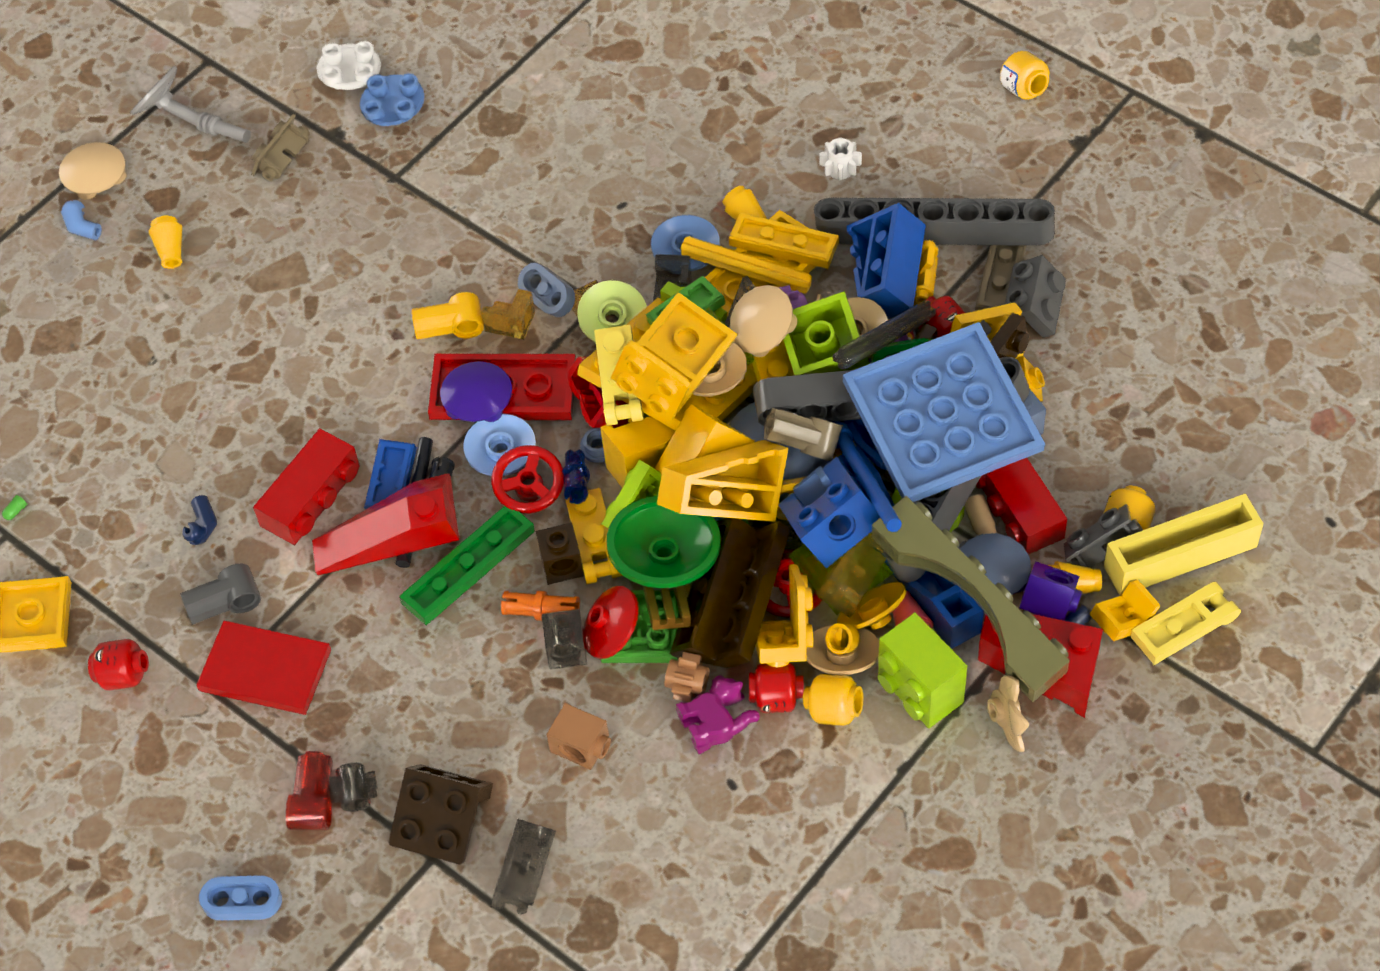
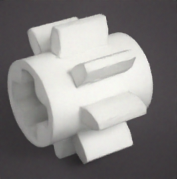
[819,138,862,180]

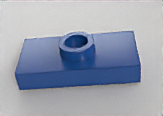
[364,439,417,510]

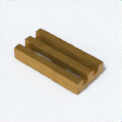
[643,585,691,630]

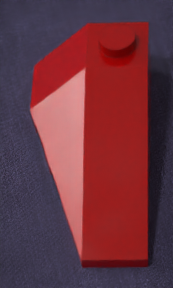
[312,473,459,576]

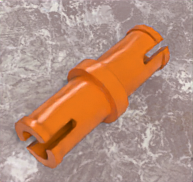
[501,590,580,621]

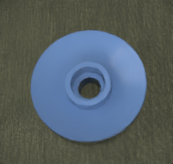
[651,215,720,272]

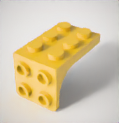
[611,292,738,421]

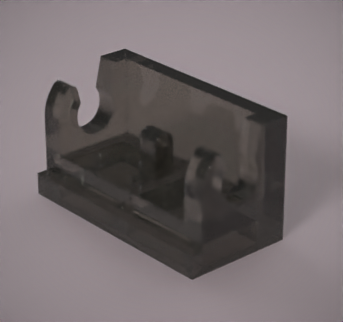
[490,819,556,915]

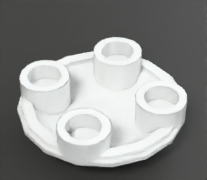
[316,41,381,90]

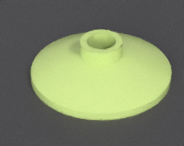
[577,280,647,343]

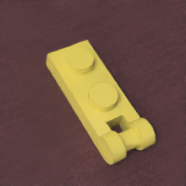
[594,325,644,426]
[1131,582,1241,665]

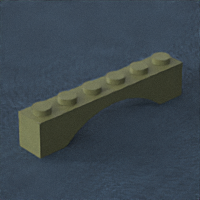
[872,496,1070,703]

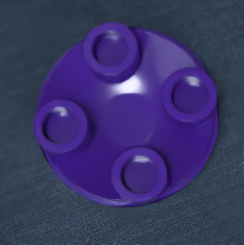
[440,362,512,422]

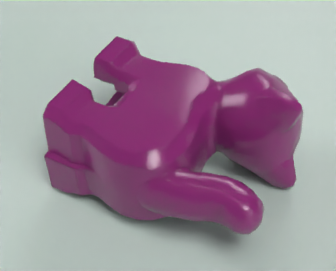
[676,675,760,754]

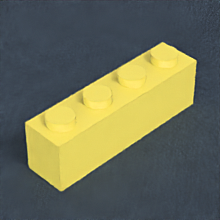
[1104,493,1263,596]

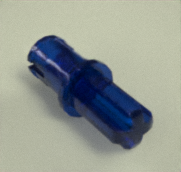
[562,449,590,504]

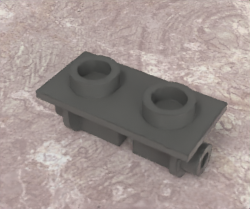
[1064,504,1143,568]

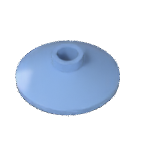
[463,414,536,476]

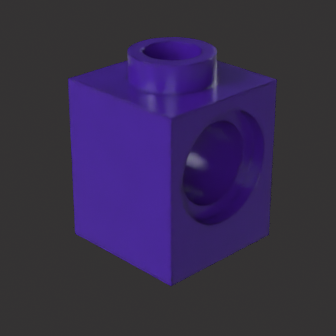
[1019,561,1083,621]

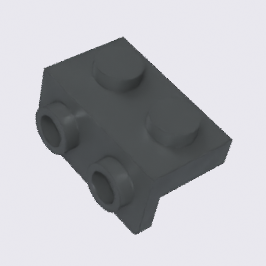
[1005,255,1066,338]

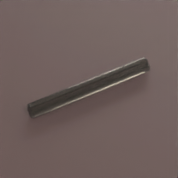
[832,300,936,369]

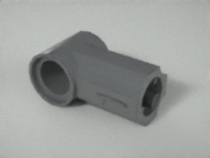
[180,563,261,625]

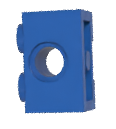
[778,456,880,568]

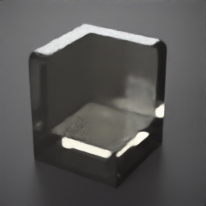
[653,254,692,301]

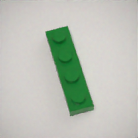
[399,506,535,626]

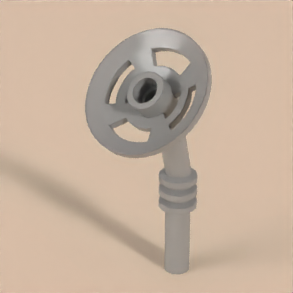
[130,65,251,143]

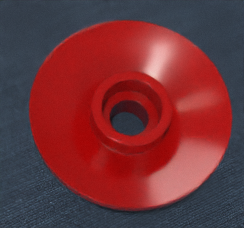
[583,586,638,659]

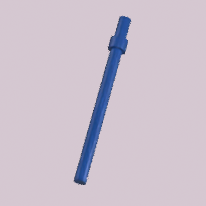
[834,421,902,532]

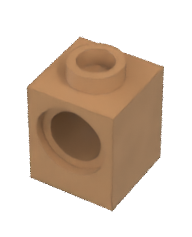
[546,703,611,770]

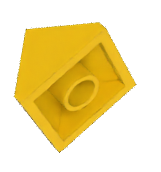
[655,404,755,474]

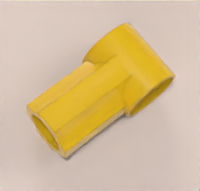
[411,292,484,339]

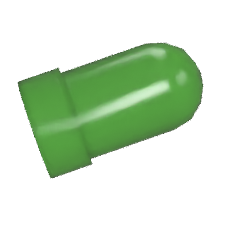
[2,495,28,520]

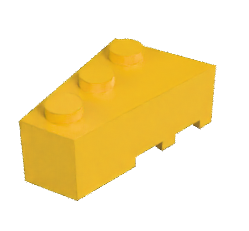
[600,416,675,488]
[657,440,789,522]

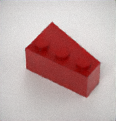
[978,614,1103,718]

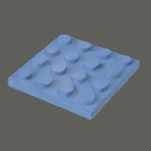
[843,322,1045,502]

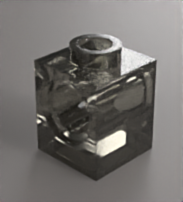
[542,609,587,669]

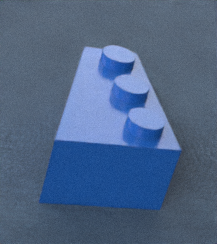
[846,203,926,320]

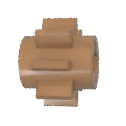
[664,652,710,702]

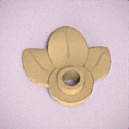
[987,675,1029,752]

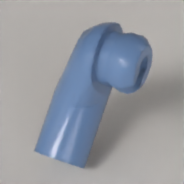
[61,200,102,240]

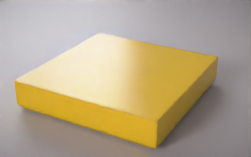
[0,576,72,653]

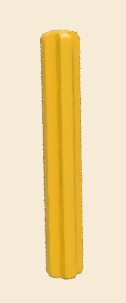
[681,236,812,294]

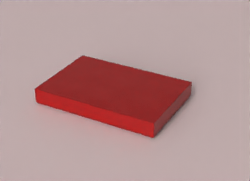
[196,620,331,715]

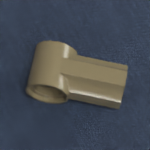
[763,408,843,461]

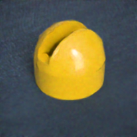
[826,623,860,654]

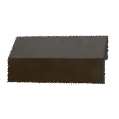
[670,518,791,668]

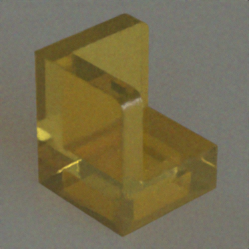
[481,289,535,340]

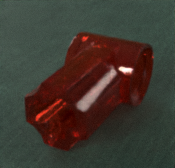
[286,751,333,830]

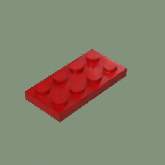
[428,353,576,420]

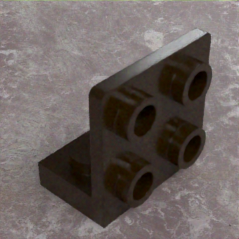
[389,764,493,864]

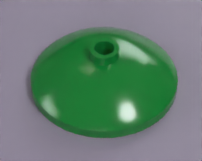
[607,496,720,588]

